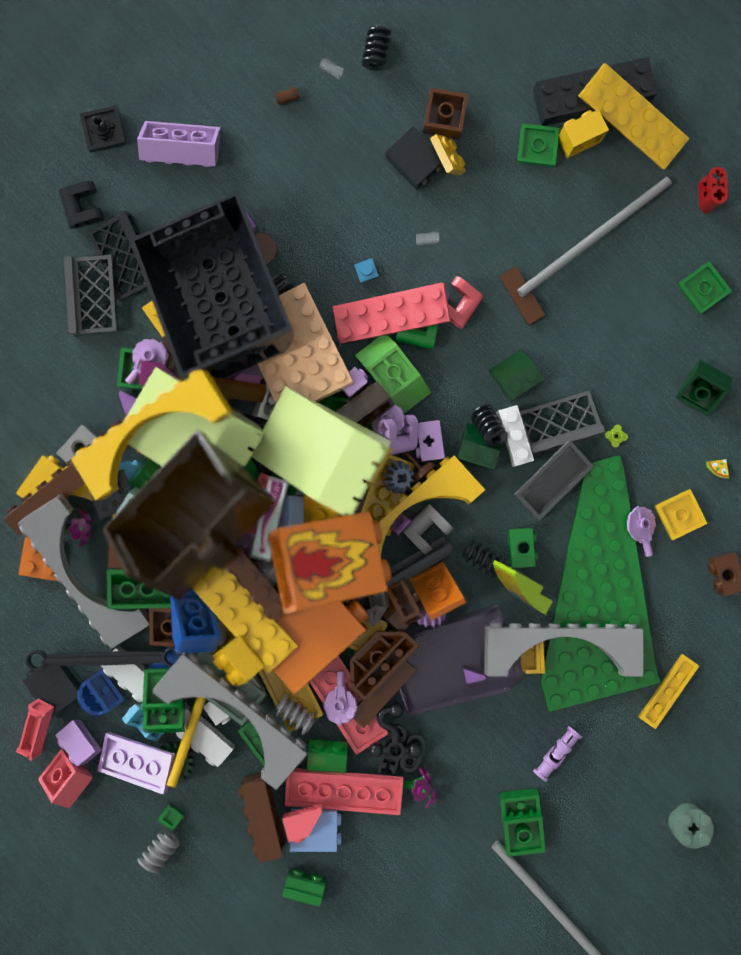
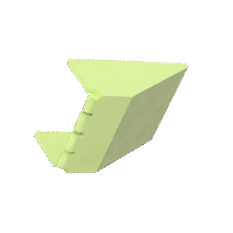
[123,367,264,466]
[251,386,391,515]

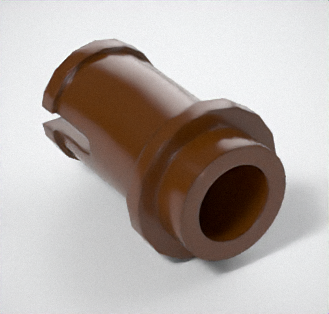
[275,86,300,105]

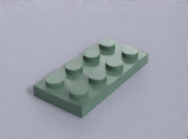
[197,652,266,725]

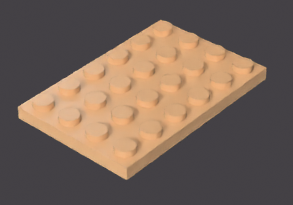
[258,283,354,403]

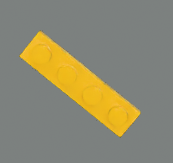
[638,654,699,729]

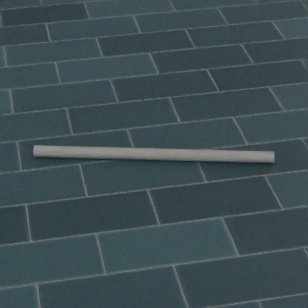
[517,177,672,298]
[492,841,602,955]

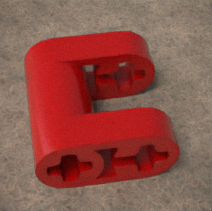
[698,167,728,214]

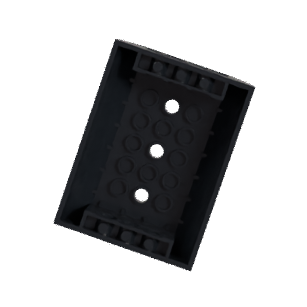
[130,191,294,381]

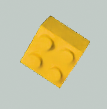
[558,109,609,159]
[212,635,264,687]

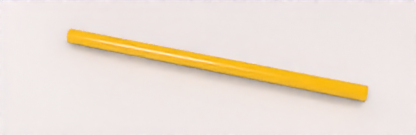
[166,629,230,788]

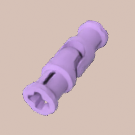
[533,726,582,782]

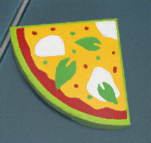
[706,459,729,478]

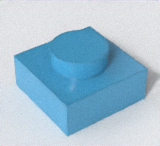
[354,258,379,284]

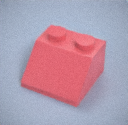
[38,749,93,808]

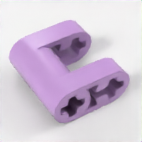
[377,415,418,455]

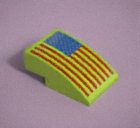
[493,560,553,615]

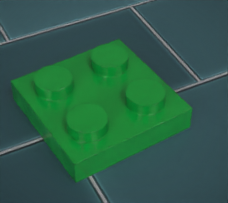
[517,123,560,167]
[677,261,732,315]

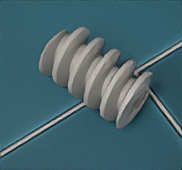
[275,694,318,735]
[137,828,180,873]

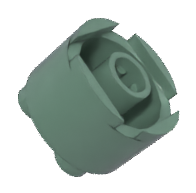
[668,803,714,849]

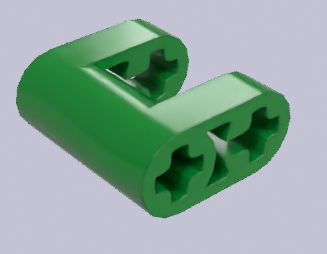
[396,325,438,349]

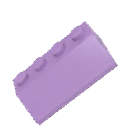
[137,121,221,167]

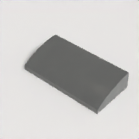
[514,440,594,521]

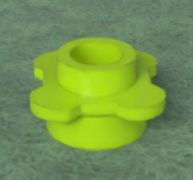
[605,425,628,447]

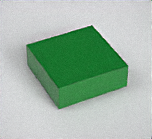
[158,803,185,831]

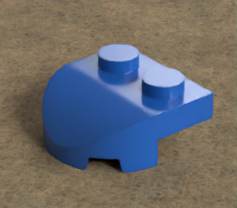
[77,669,124,716]

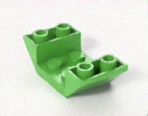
[355,335,431,414]

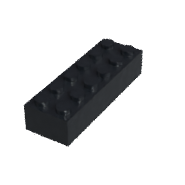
[533,57,657,126]

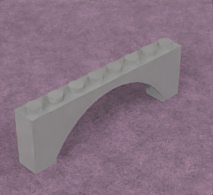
[18,494,149,649]
[484,623,643,676]
[153,653,307,790]

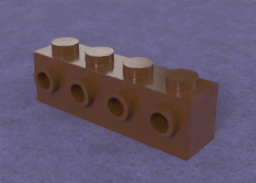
[226,545,284,622]

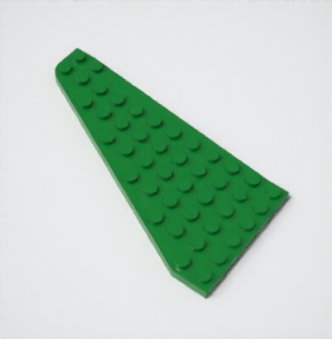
[540,455,660,712]

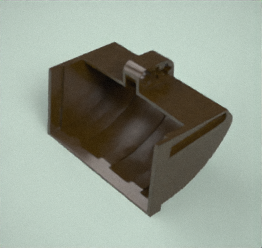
[102,429,276,600]

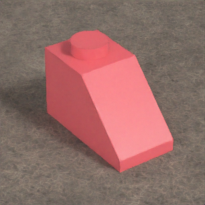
[283,804,323,843]

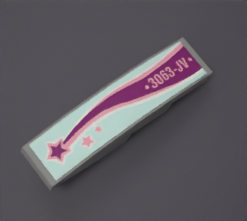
[251,477,289,562]

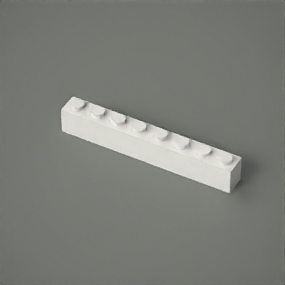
[101,646,236,767]

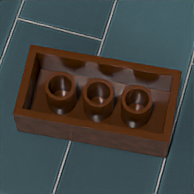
[239,772,285,863]

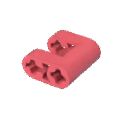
[448,276,484,329]

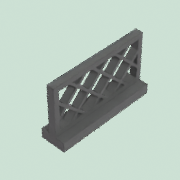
[64,255,118,336]
[519,391,605,457]

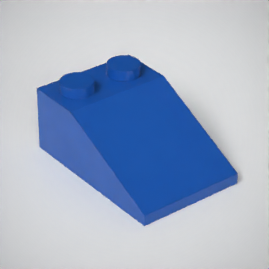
[170,590,221,654]

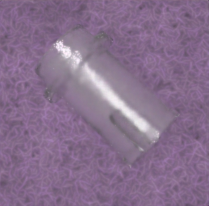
[319,58,345,79]
[415,230,439,246]

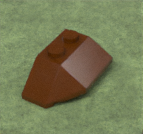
[350,630,420,701]

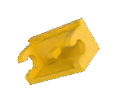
[520,642,545,674]

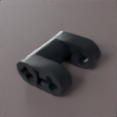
[59,180,104,229]

